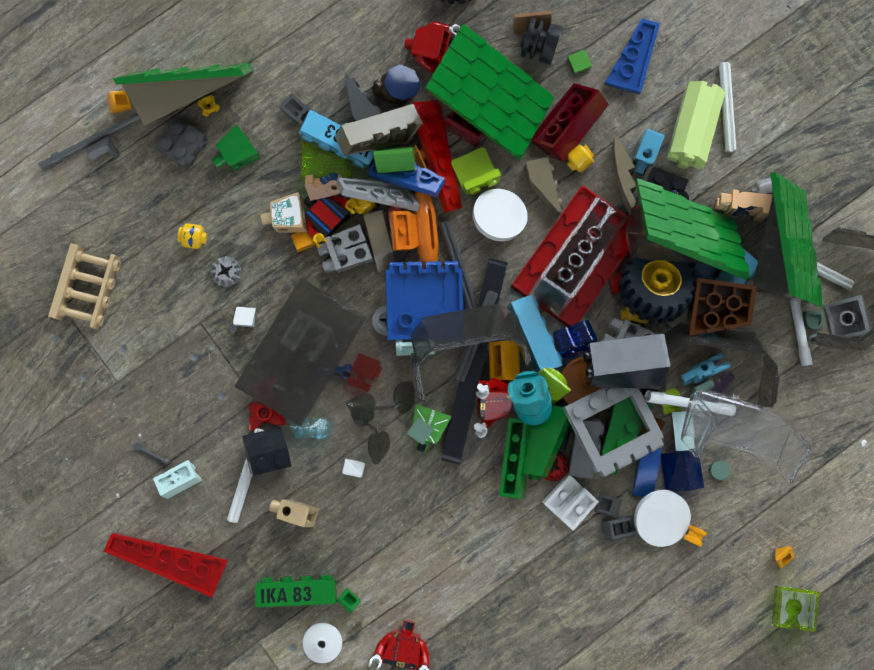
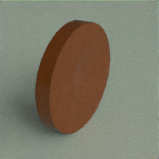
[561,357,602,405]

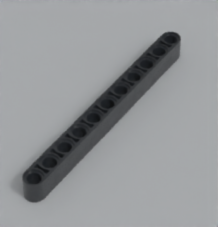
[441,258,508,465]

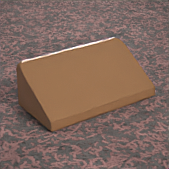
[513,11,552,35]

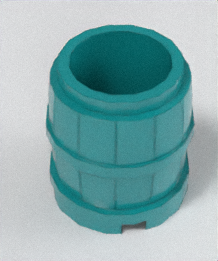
[508,371,552,425]

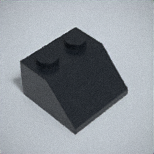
[242,427,292,476]

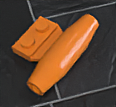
[389,192,439,269]

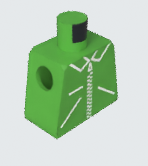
[413,404,451,453]

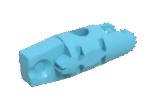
[681,352,730,386]

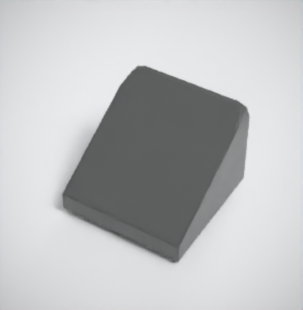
[595,493,622,518]

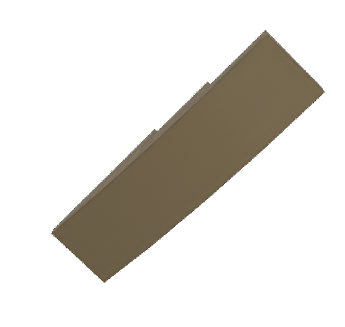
[613,136,638,216]

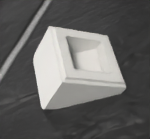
[233,307,256,327]

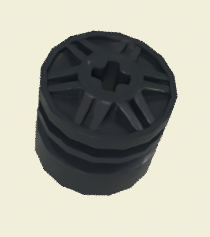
[520,18,562,65]

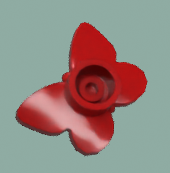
[249,399,286,431]

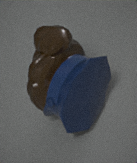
[372,64,420,104]

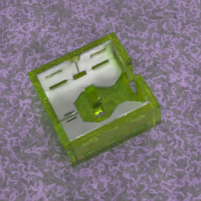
[772,585,820,632]

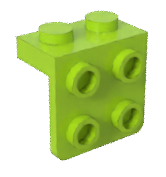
[451,147,501,196]

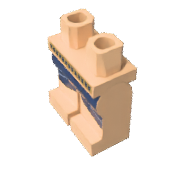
[715,189,772,222]

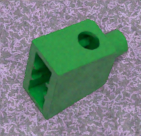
[212,124,260,171]

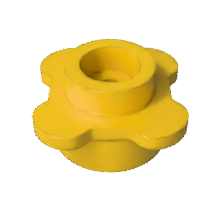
[198,95,220,117]

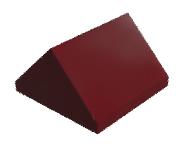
[445,111,484,147]

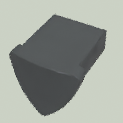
[87,136,120,160]

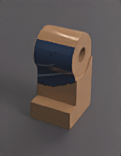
[305,173,342,201]

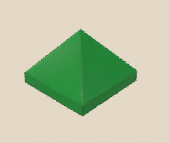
[336,588,361,614]

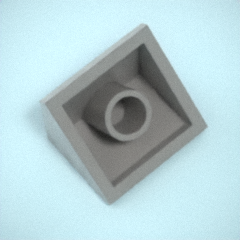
[825,295,872,341]

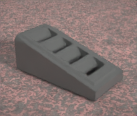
[602,514,638,541]

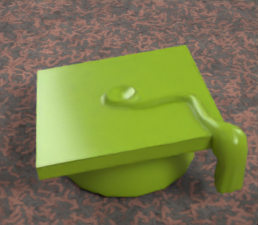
[538,368,571,405]

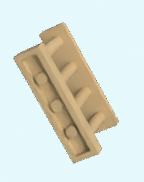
[48,243,121,330]

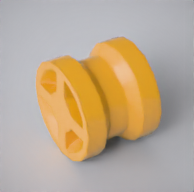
[683,525,707,547]

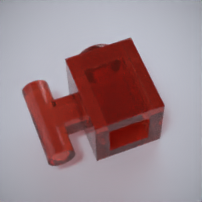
[347,353,383,392]

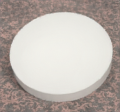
[472,189,527,241]
[634,490,691,547]

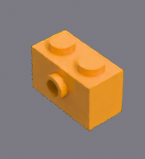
[489,341,520,382]

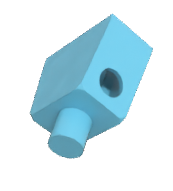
[632,129,665,176]

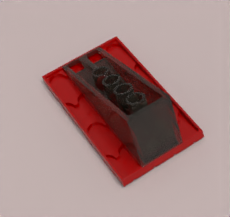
[511,185,644,331]

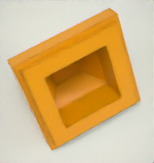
[775,546,795,569]

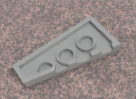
[336,178,420,211]

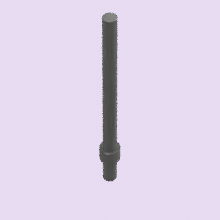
[38,113,141,170]

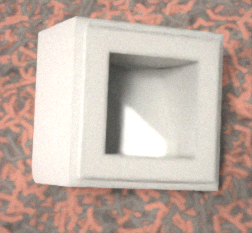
[342,459,365,478]

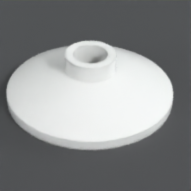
[303,623,342,663]

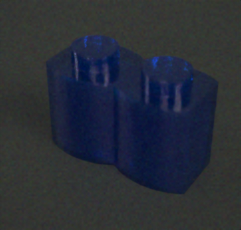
[553,320,598,358]

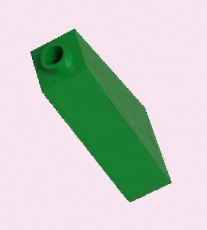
[523,406,570,481]

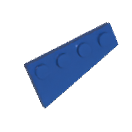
[604,19,660,95]
[367,147,445,197]

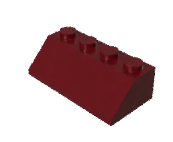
[530,83,609,162]

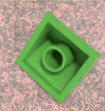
[373,146,415,173]

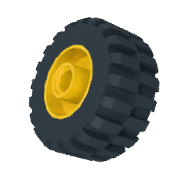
[618,247,696,324]

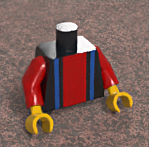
[303,196,360,248]

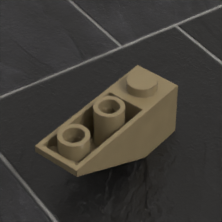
[524,157,563,216]

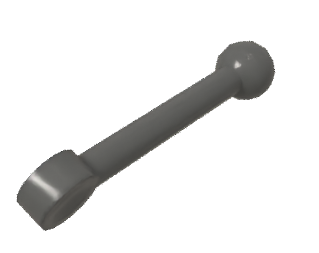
[133,443,170,466]

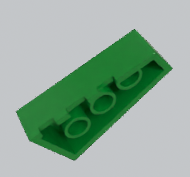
[600,397,654,475]

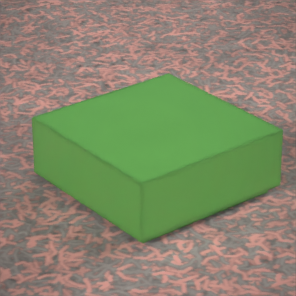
[567,50,592,75]

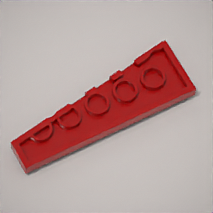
[409,99,462,213]
[103,533,229,597]

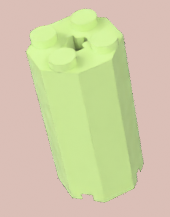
[667,81,725,169]

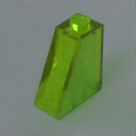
[301,142,352,184]

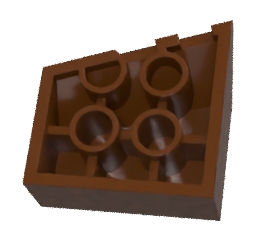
[687,278,757,336]

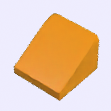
[107,91,132,113]
[291,231,316,252]

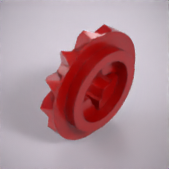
[543,451,569,482]

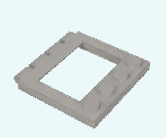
[563,388,664,478]

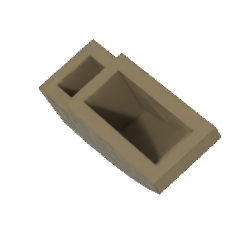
[363,210,395,273]

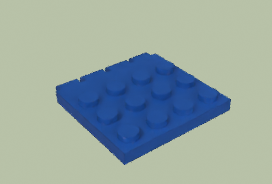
[385,261,464,340]

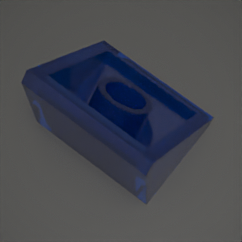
[660,449,704,492]

